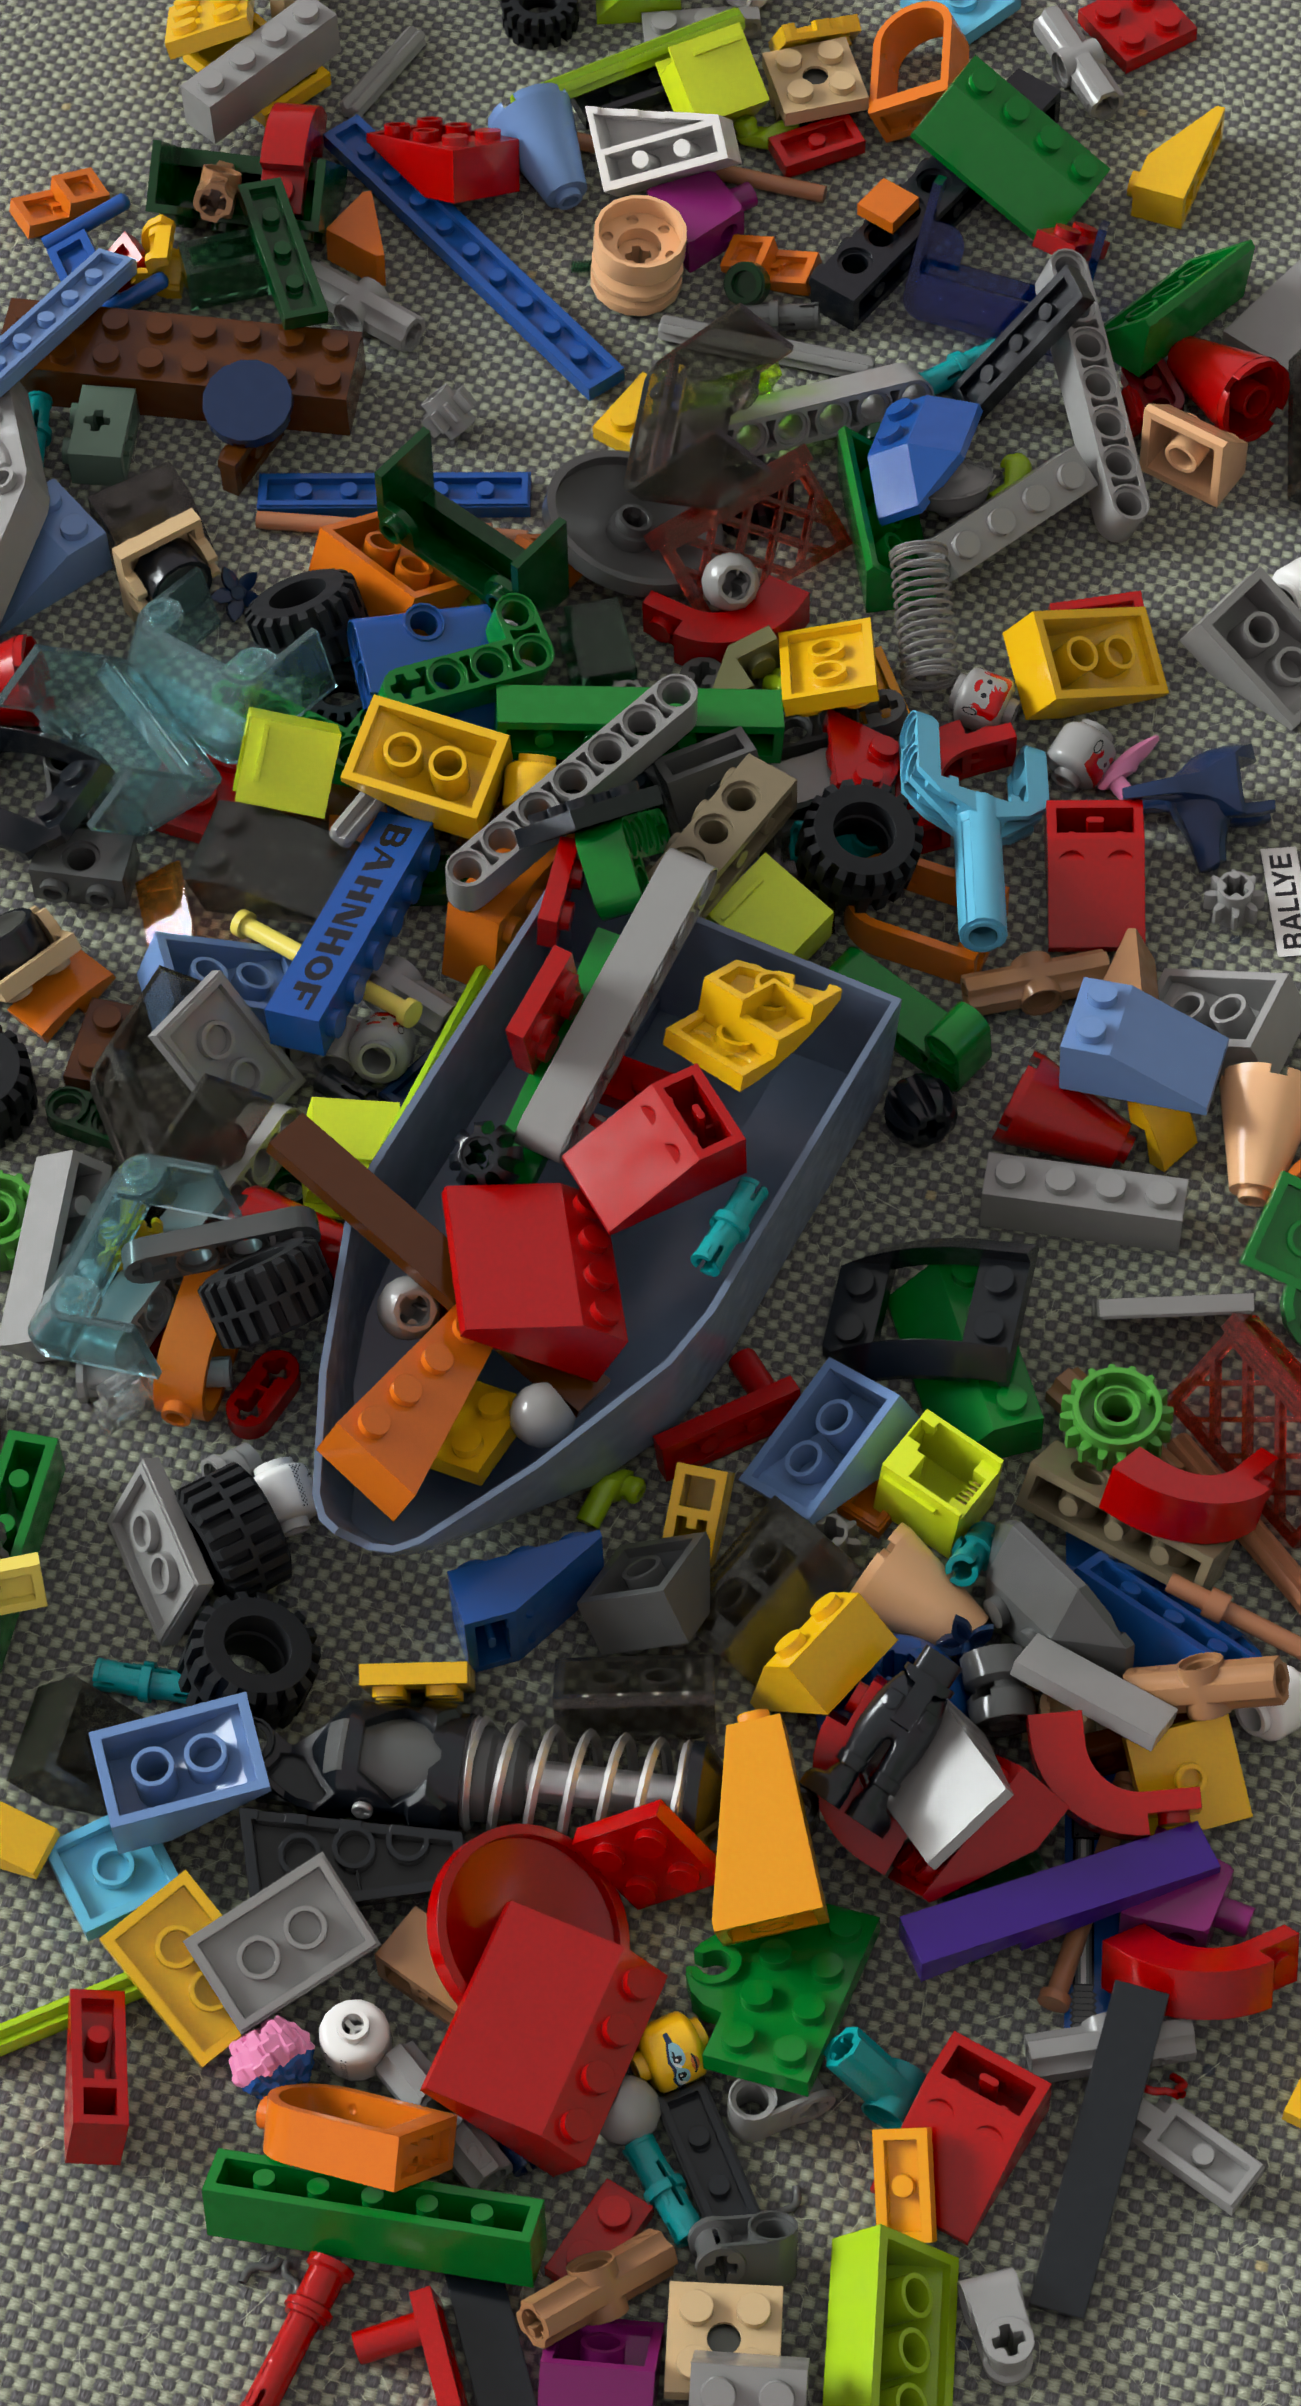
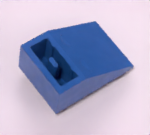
[447,1530,604,1673]

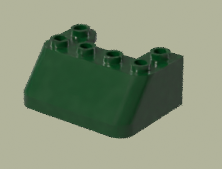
[145,140,348,244]

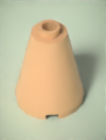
[1219,1062,1301,1207]
[850,1522,989,1658]

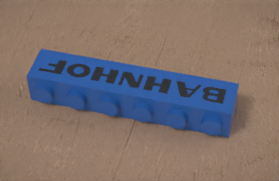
[264,811,441,1056]

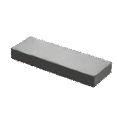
[1010,1633,1178,1751]

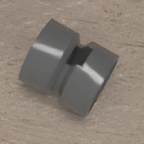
[959,1644,1037,1738]

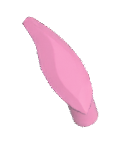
[1098,735,1159,800]

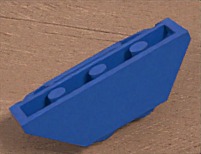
[867,395,983,526]
[1074,1551,1263,1668]

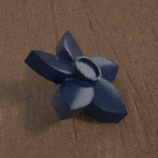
[208,567,259,622]
[935,1615,994,1666]

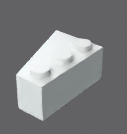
[585,106,742,197]

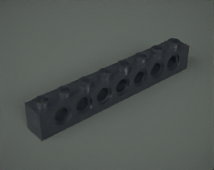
[809,68,1061,332]

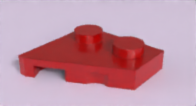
[822,709,900,789]

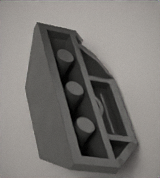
[983,1518,1135,1679]

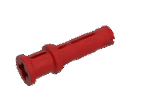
[240,2251,355,2406]

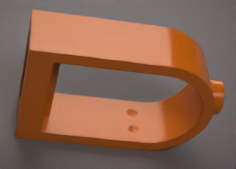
[868,1,969,143]
[844,853,1010,984]
[153,1249,239,1427]
[256,2083,458,2192]

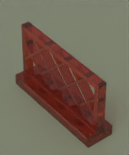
[643,443,853,612]
[1167,1313,1301,1548]

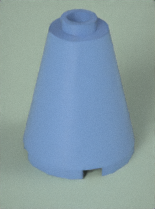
[488,83,587,210]

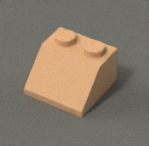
[1139,404,1248,508]

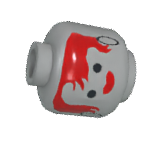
[947,667,1021,731]
[1046,719,1116,791]
[348,1012,416,1084]

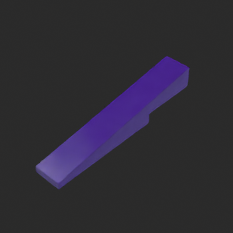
[899,1821,1221,1982]

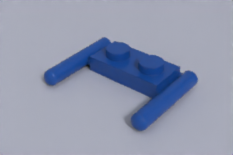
[41,193,169,309]

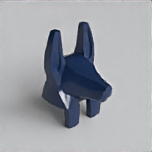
[1122,744,1276,873]

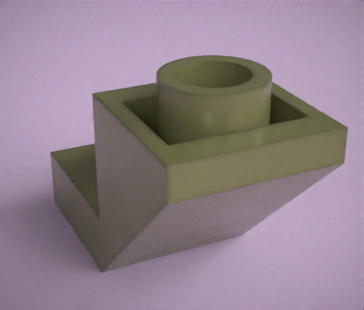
[713,625,780,689]

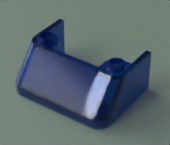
[903,175,1111,357]

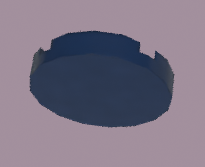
[202,360,294,448]

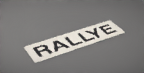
[1260,846,1301,957]

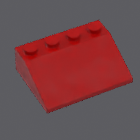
[441,1183,629,1383]
[420,1901,668,2177]

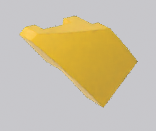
[1127,1101,1198,1172]

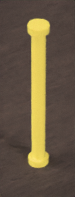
[230,909,423,1028]

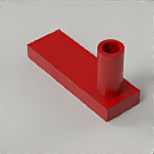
[653,1348,801,1482]
[351,2286,469,2406]

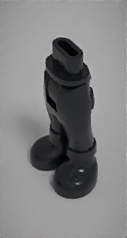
[799,1644,962,1839]

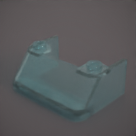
[119,566,337,764]
[0,644,222,836]
[28,1154,242,1380]

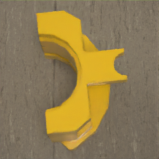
[131,214,187,299]

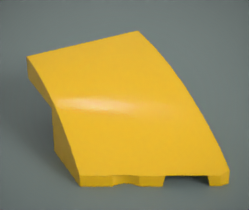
[663,959,843,1092]

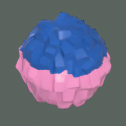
[228,2015,315,2100]

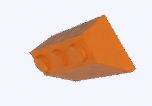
[308,511,472,636]

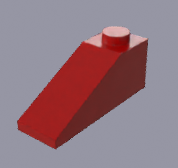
[64,1989,129,2165]

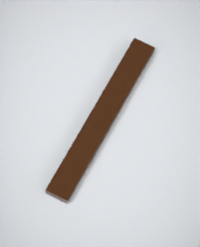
[266,1113,611,1418]

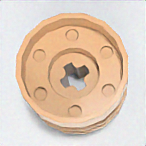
[590,195,687,316]

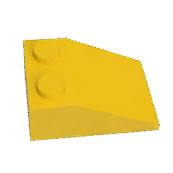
[1002,606,1169,720]
[340,694,513,839]
[750,1592,898,1715]

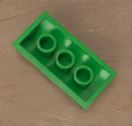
[1104,240,1255,377]
[837,426,936,613]

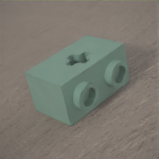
[62,385,140,487]

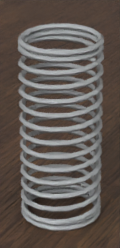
[888,540,961,692]

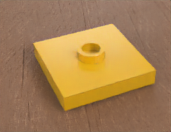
[1122,1714,1253,1836]

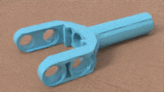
[899,710,1049,952]

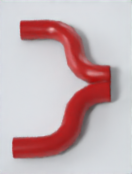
[1144,2072,1188,2100]

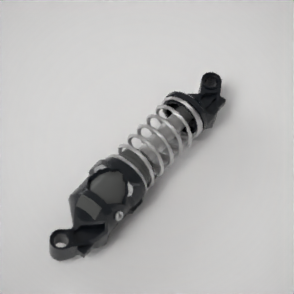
[253,1700,820,1856]

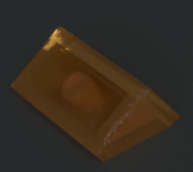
[135,860,195,946]

